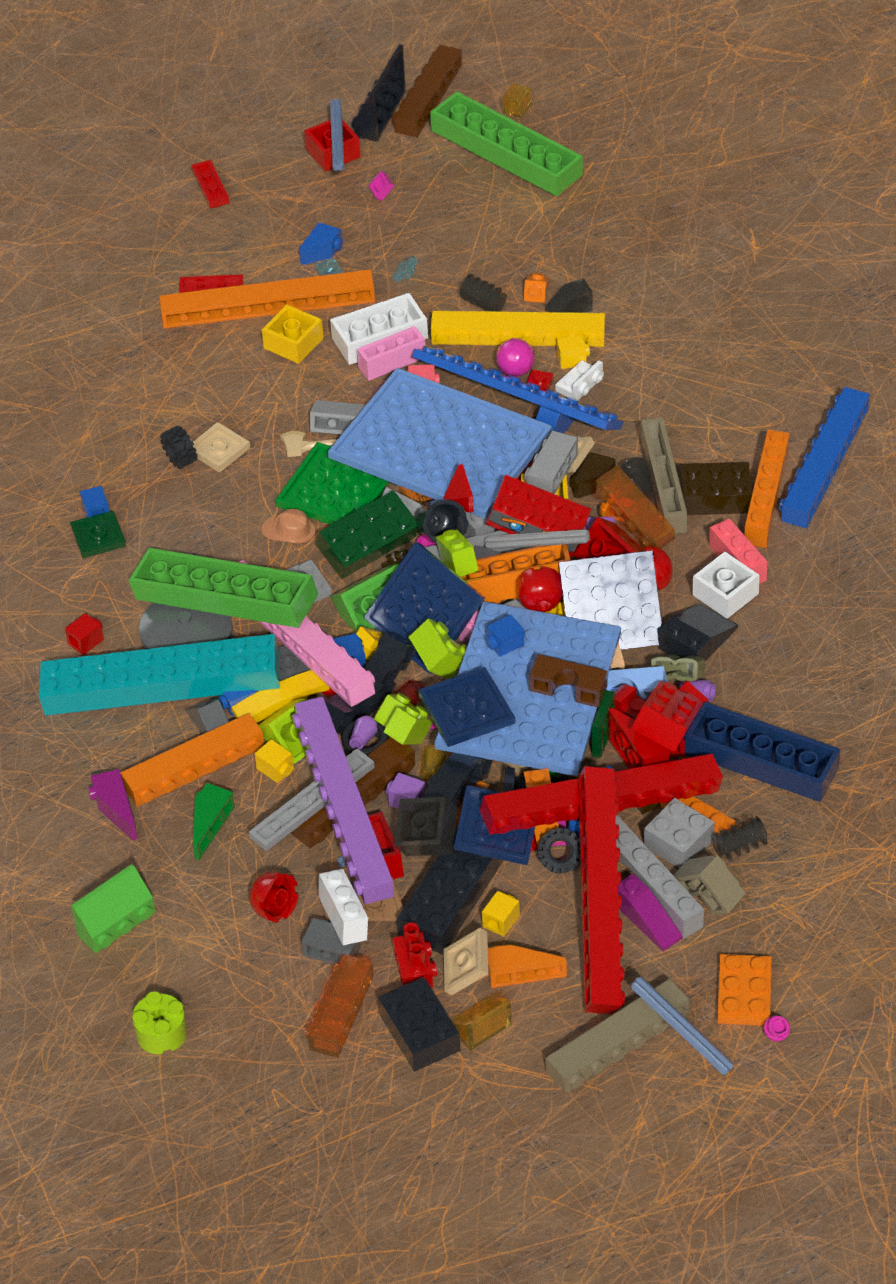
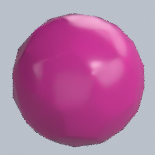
[496,338,535,377]

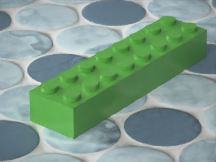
[430,91,583,196]
[128,548,319,628]

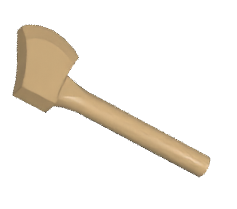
[280,431,338,457]

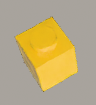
[557,335,590,369]
[254,739,294,783]
[482,891,520,937]

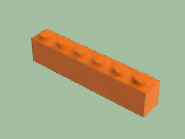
[745,430,790,548]
[120,713,264,807]

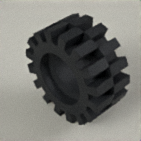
[160,425,197,469]
[538,828,581,874]

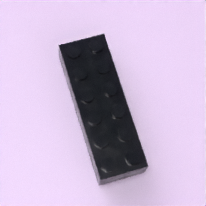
[397,827,504,955]

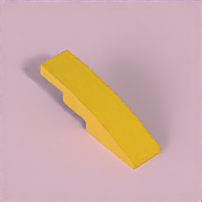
[231,670,330,722]

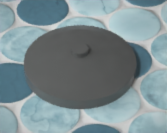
[139,603,233,649]

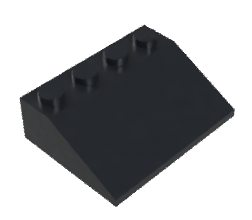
[352,44,406,142]

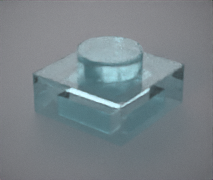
[392,256,418,283]
[315,258,342,276]

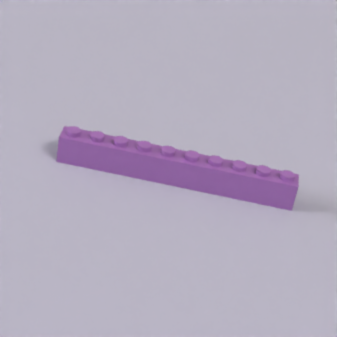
[292,697,394,904]

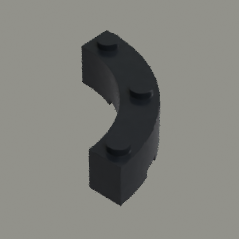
[324,633,416,734]
[404,753,493,854]

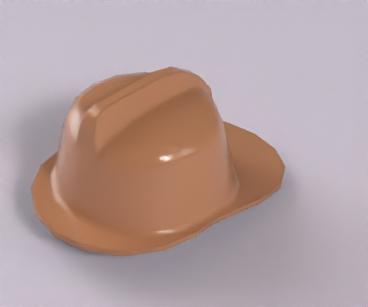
[261,509,315,544]

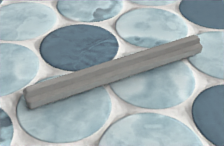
[484,529,590,549]

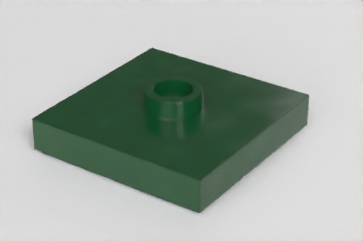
[70,510,126,559]
[592,690,615,758]

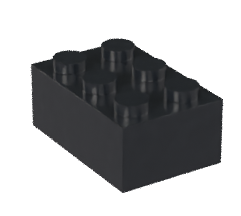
[378,977,461,1072]

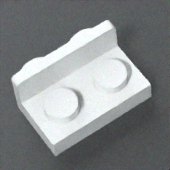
[555,360,604,400]

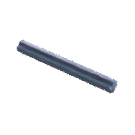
[330,99,344,171]
[631,977,734,1075]

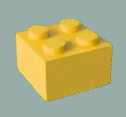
[262,304,324,364]

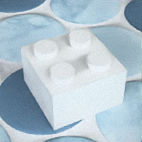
[693,552,759,619]

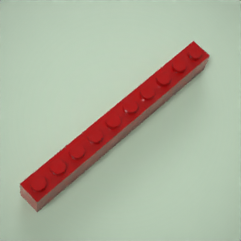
[480,754,723,835]
[578,766,625,1015]

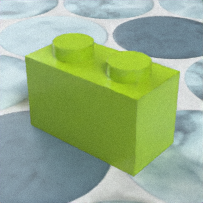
[436,530,479,577]

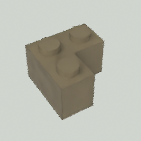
[673,855,746,915]

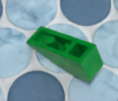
[193,783,235,860]

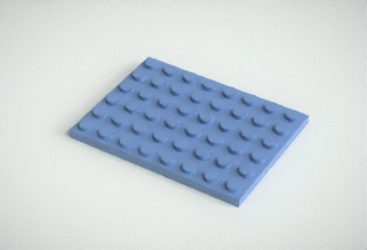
[328,368,552,519]
[435,601,621,776]

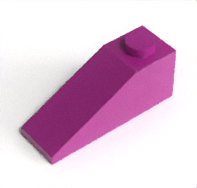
[88,769,137,840]
[618,874,683,952]

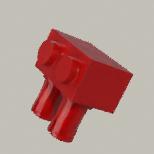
[392,923,438,988]

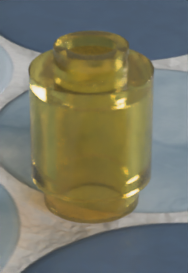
[421,747,446,782]

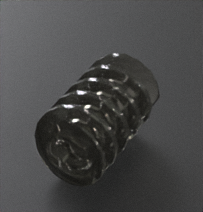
[460,273,507,312]
[620,457,655,508]
[711,816,768,861]

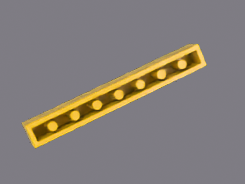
[431,311,605,347]

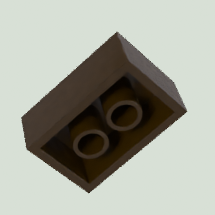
[680,462,752,515]

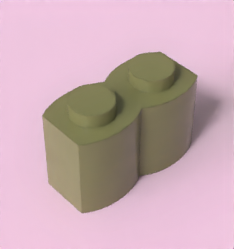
[651,654,705,682]

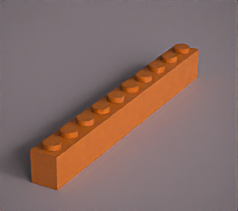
[159,269,375,328]

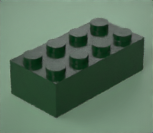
[316,490,418,579]

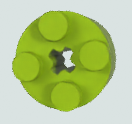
[132,991,187,1054]

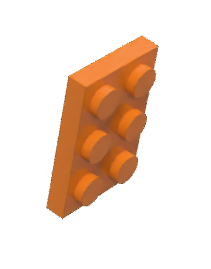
[718,954,772,1026]

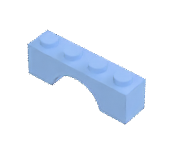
[606,666,668,701]

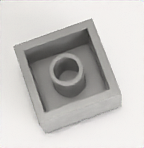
[644,798,715,868]

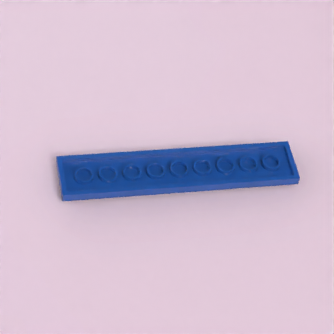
[412,346,624,430]

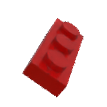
[191,160,230,209]
[179,274,244,293]

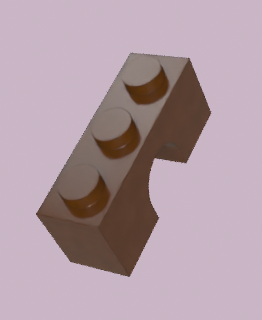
[529,654,608,708]

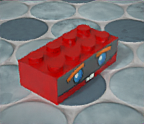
[486,475,591,559]

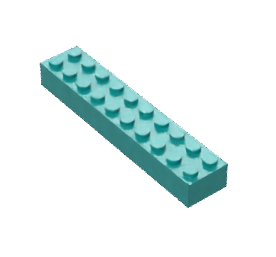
[39,634,280,716]

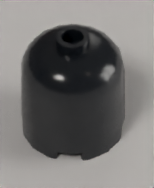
[417,499,469,544]

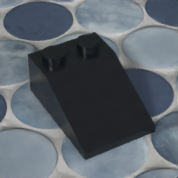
[658,604,738,661]

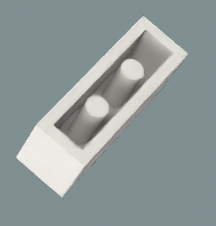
[319,869,368,945]

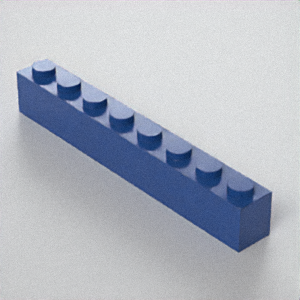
[779,387,870,529]

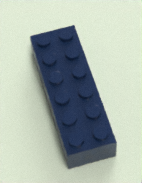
[685,702,841,802]

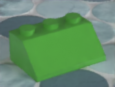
[331,564,399,633]
[71,864,155,954]

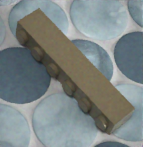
[641,417,687,535]
[546,979,689,1093]

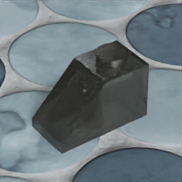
[545,278,593,313]

